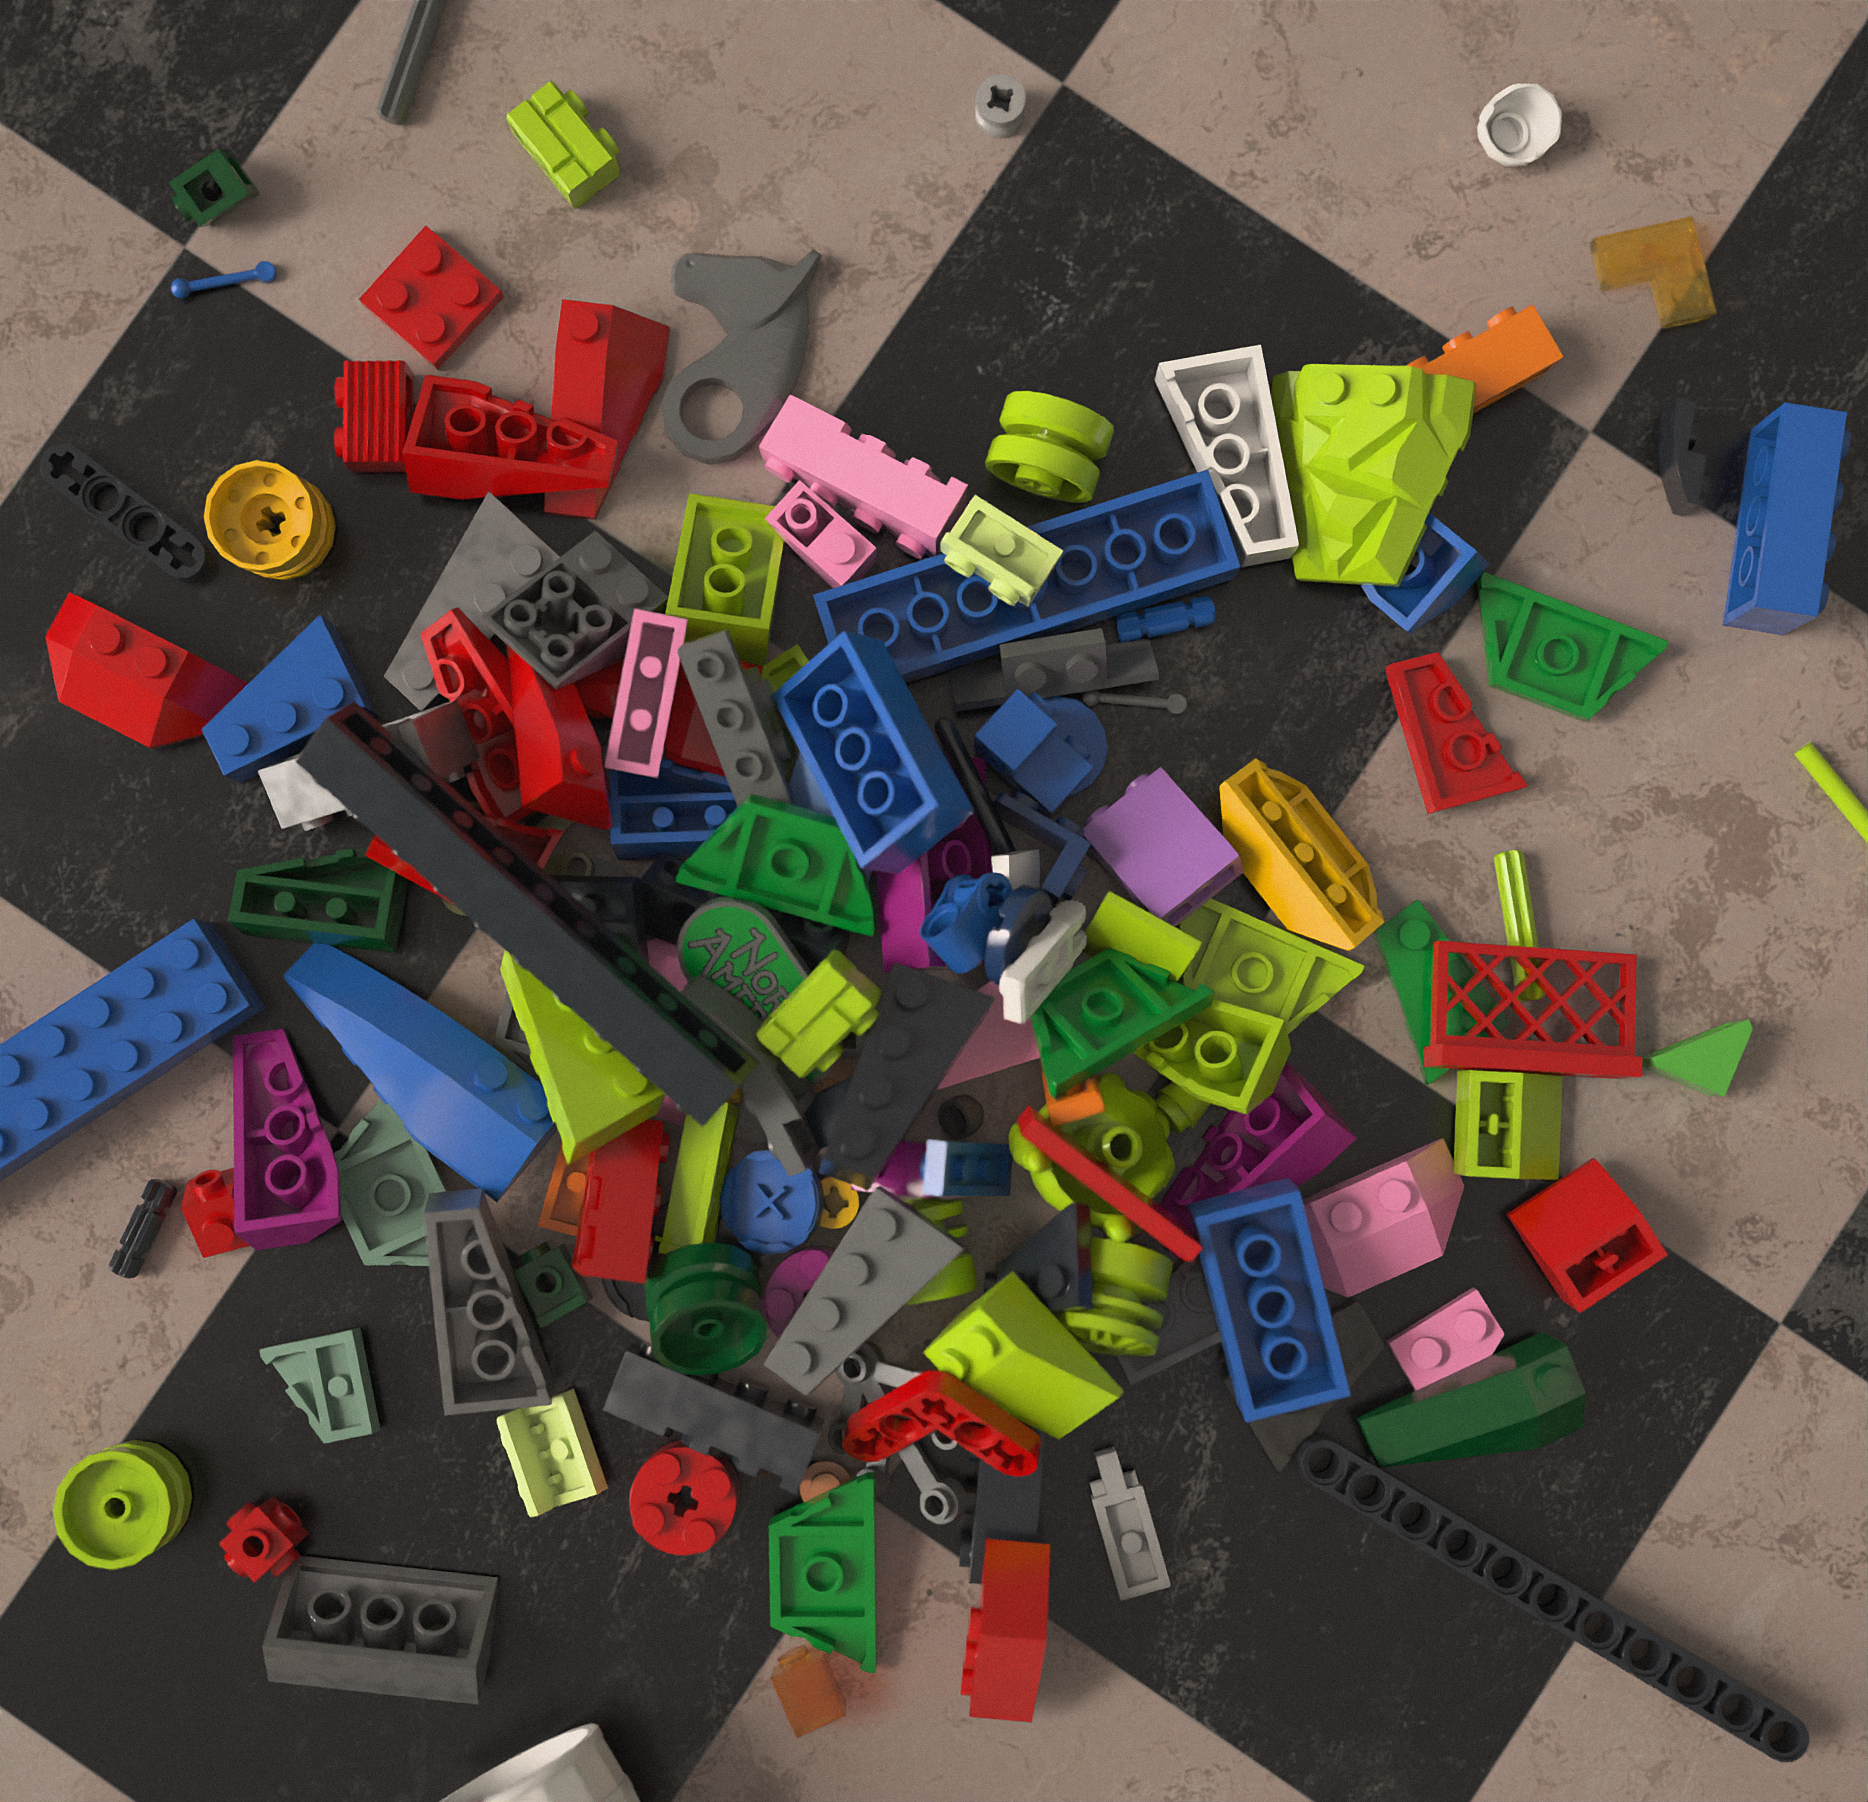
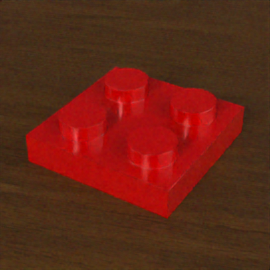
[358,225,504,370]

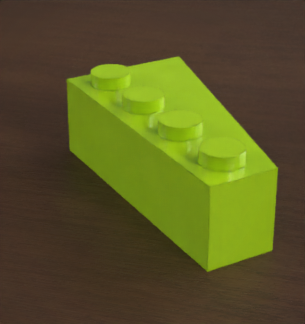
[500,950,666,1165]

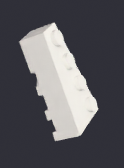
[1155,345,1299,567]

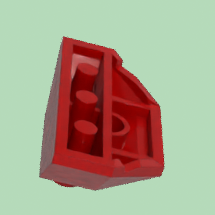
[45,592,249,749]

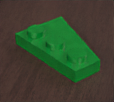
[1374,899,1511,1085]

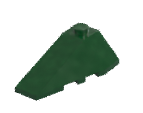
[1357,1332,1586,1468]

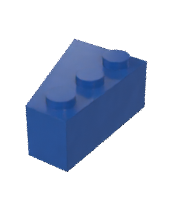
[202,615,378,783]
[610,758,738,860]

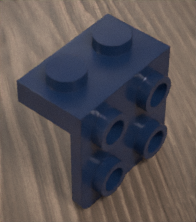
[993,790,1091,908]

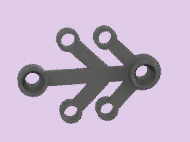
[828,1340,967,1524]

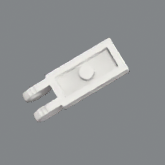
[1000,900,1087,1024]

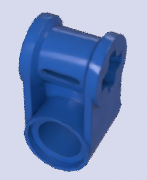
[920,872,1013,974]

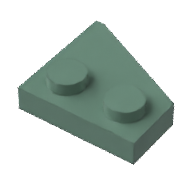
[259,1328,380,1443]

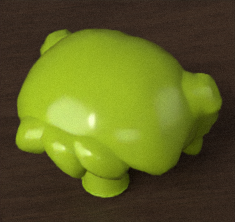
[1008,1072,1175,1242]

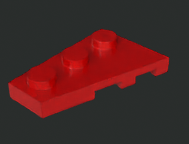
[1385,652,1528,814]

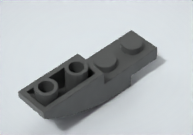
[679,975,821,1177]

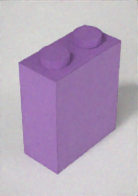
[1083,767,1244,927]

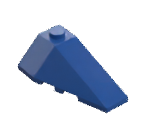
[1362,513,1489,634]

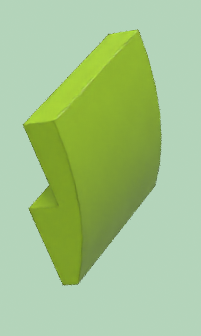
[1082,891,1202,982]

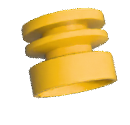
[204,460,336,581]

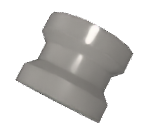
[975,74,1026,138]

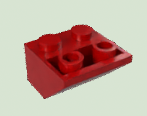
[1507,1158,1668,1313]

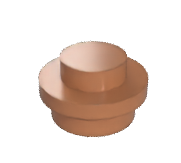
[800,1460,851,1502]

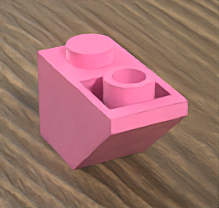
[765,480,878,588]

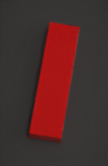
[1017,1105,1203,1262]

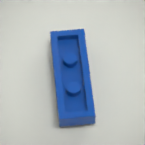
[920,1140,1013,1196]

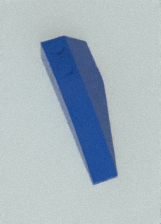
[284,943,558,1203]

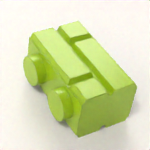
[506,81,621,209]
[756,949,881,1078]

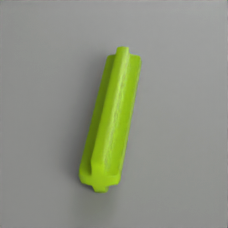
[1494,850,1546,1002]

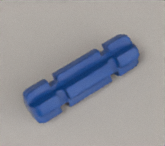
[1115,596,1216,642]

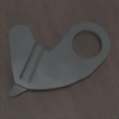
[661,249,822,465]

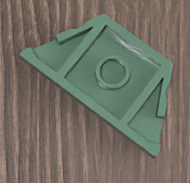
[334,1098,450,1266]

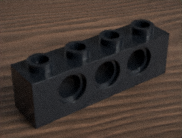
[640,853,850,972]

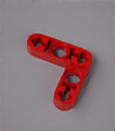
[842,1371,1042,1477]

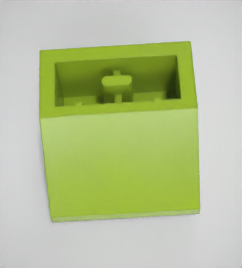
[1454,1070,1563,1180]

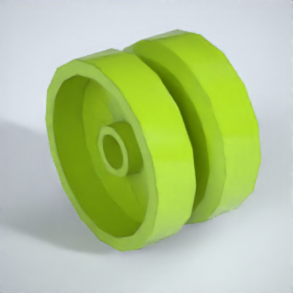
[985,391,1114,503]
[53,1440,192,1570]

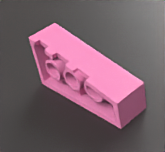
[759,394,968,559]

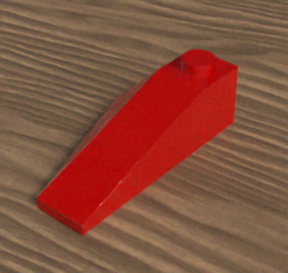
[402,375,619,499]
[420,607,538,824]
[506,644,613,830]

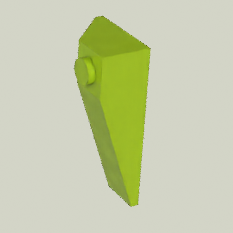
[1132,999,1291,1114]

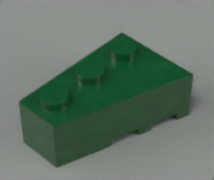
[228,848,409,953]

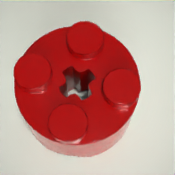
[630,1439,741,1555]

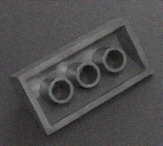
[262,1556,498,1704]

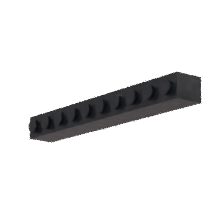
[295,701,760,1127]

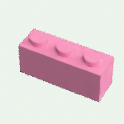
[605,609,688,778]

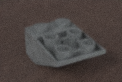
[482,531,668,690]

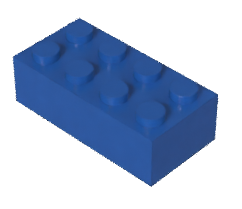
[1722,402,1851,635]
[772,631,975,874]
[1187,1178,1351,1423]

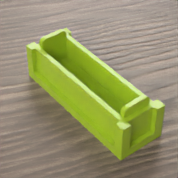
[654,1102,740,1254]

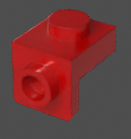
[181,1168,250,1258]

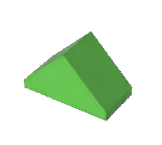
[1641,1019,1753,1097]

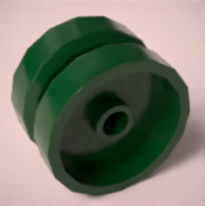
[644,1242,767,1375]

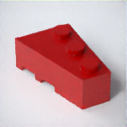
[960,1539,1050,1723]

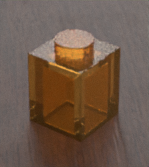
[770,1645,847,1738]

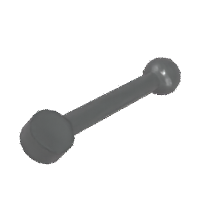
[1080,690,1187,715]

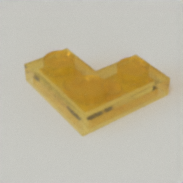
[1589,216,1716,329]

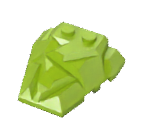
[1271,364,1477,587]

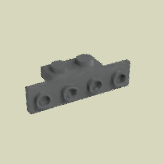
[949,628,1159,712]
[678,629,795,806]

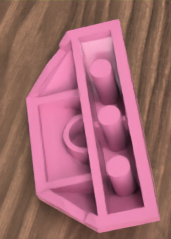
[1302,1138,1464,1298]

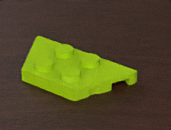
[1179,898,1365,1034]

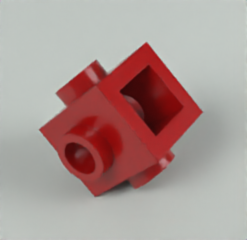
[219,1496,309,1583]

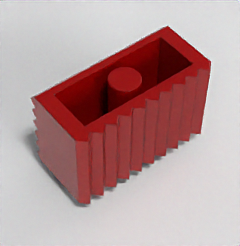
[334,360,414,472]

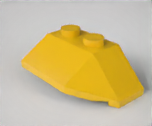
[1220,758,1384,951]

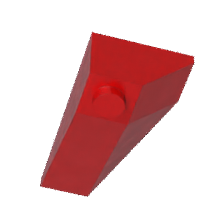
[544,299,670,520]
[574,659,763,777]

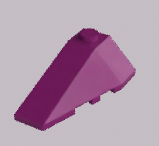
[233,1029,342,1250]
[1160,1060,1357,1259]

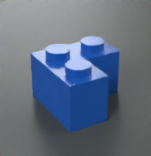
[973,689,1093,818]

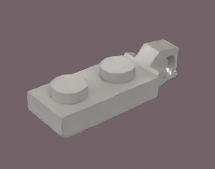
[1090,1446,1171,1601]

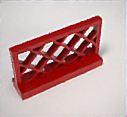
[1424,941,1642,1079]

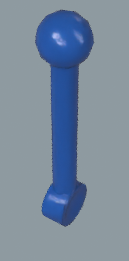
[171,261,277,298]

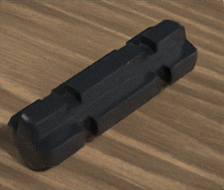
[108,1179,177,1279]

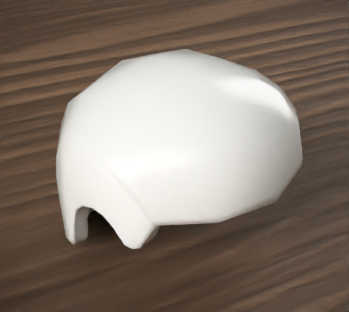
[1477,83,1562,166]

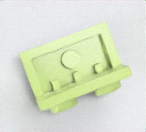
[941,495,1063,607]
[497,1389,608,1517]

